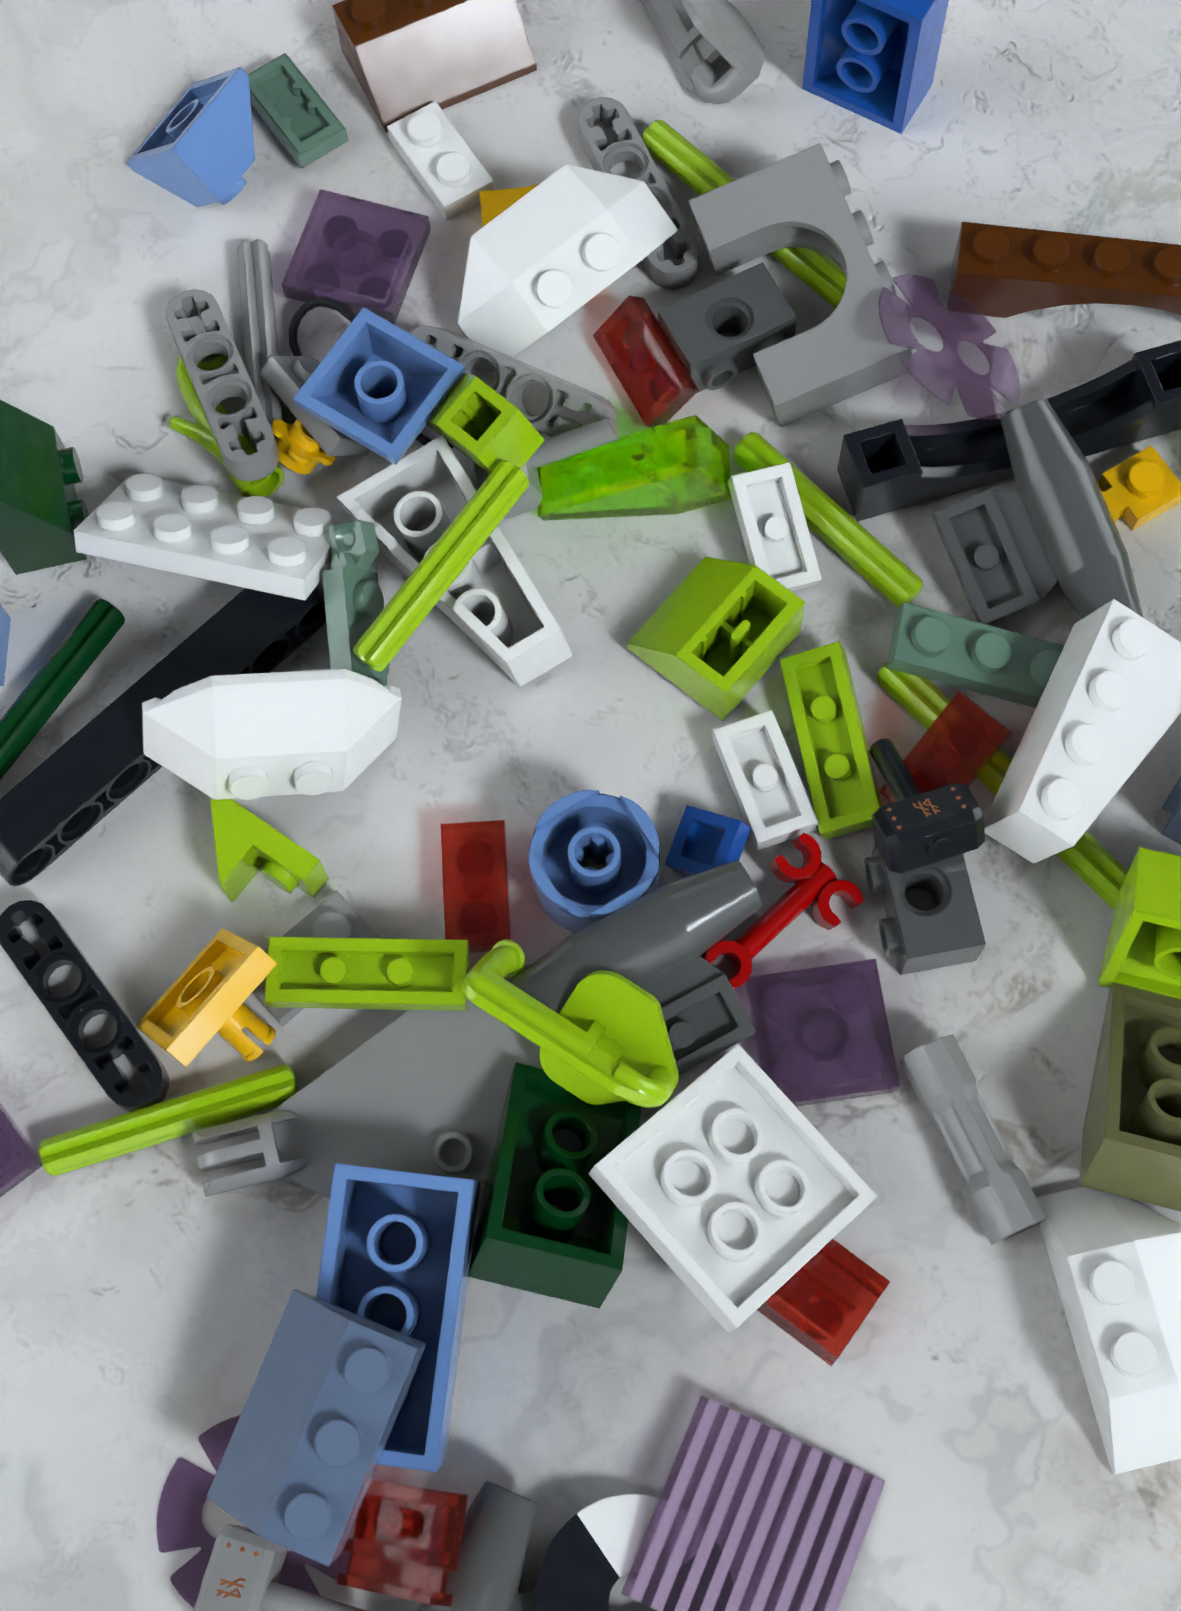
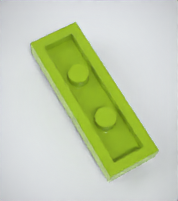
[779,641,883,840]
[264,937,470,1011]

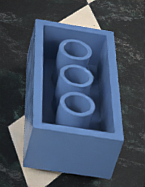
[316,1163,481,1472]

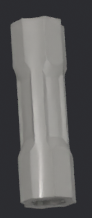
[900,1034,1047,1245]

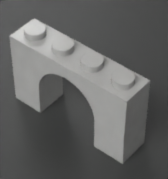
[688,143,919,427]

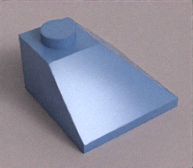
[126,67,255,207]
[293,307,466,465]

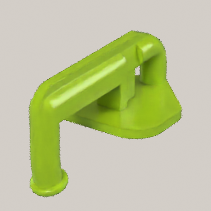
[461,939,679,1108]

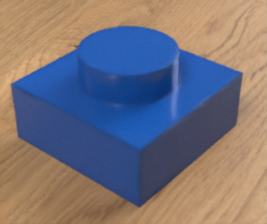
[664,805,751,876]

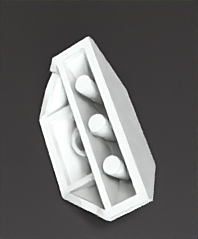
[457,164,678,372]
[142,669,402,800]
[1036,1186,1181,1474]

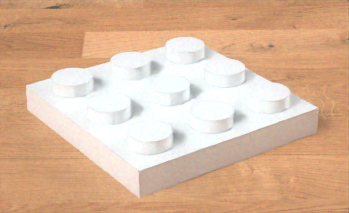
[588,1044,878,1334]

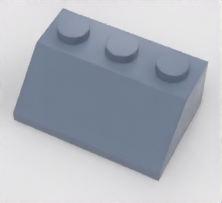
[207,1289,426,1567]

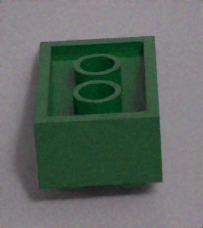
[0,400,89,575]
[467,1062,642,1309]

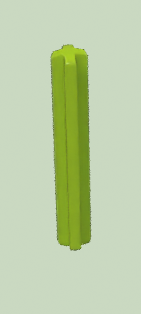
[733,432,923,607]
[353,460,529,672]
[39,1064,299,1176]

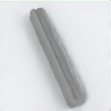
[237,239,284,439]

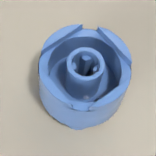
[529,790,660,934]

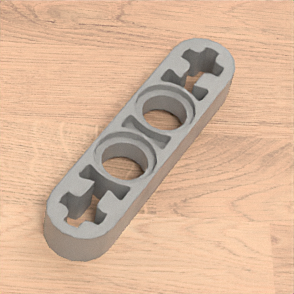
[577,97,699,290]
[165,289,280,481]
[409,326,618,447]

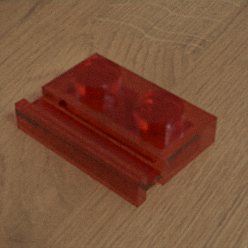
[757,1239,890,1366]
[337,1479,468,1607]

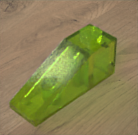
[537,415,732,521]

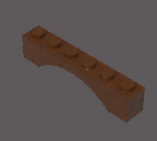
[947,222,1181,318]

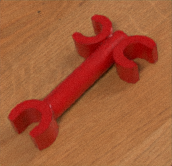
[701,833,864,989]

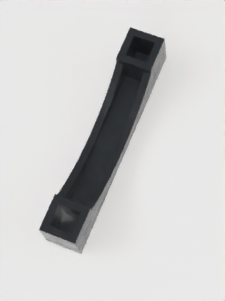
[837,340,1181,522]

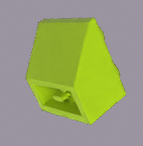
[627,556,805,721]

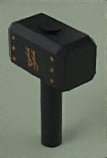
[869,738,985,873]

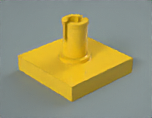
[135,928,278,1067]

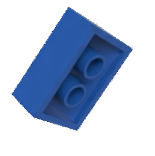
[802,0,949,134]

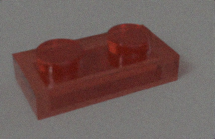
[593,295,699,428]
[879,691,1013,803]
[441,820,512,953]

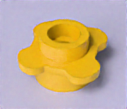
[270,419,335,475]

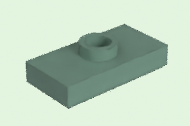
[248,53,348,169]

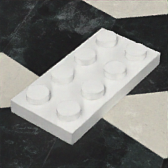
[74,473,353,601]

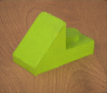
[210,798,329,902]

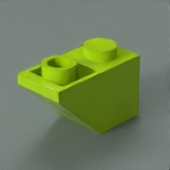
[426,373,545,475]

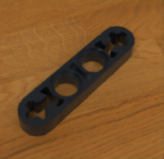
[0,900,169,1112]

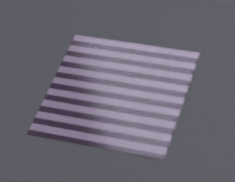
[621,1395,885,1611]

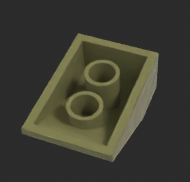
[1079,982,1181,1212]

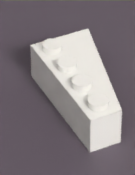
[336,435,573,687]
[984,599,1181,864]

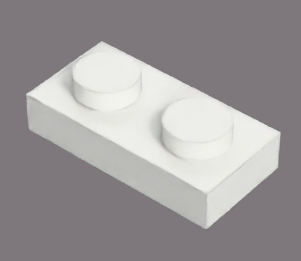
[387,101,494,221]
[727,462,822,591]
[712,710,818,851]

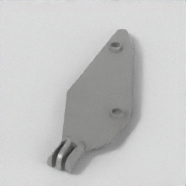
[192,914,758,1199]

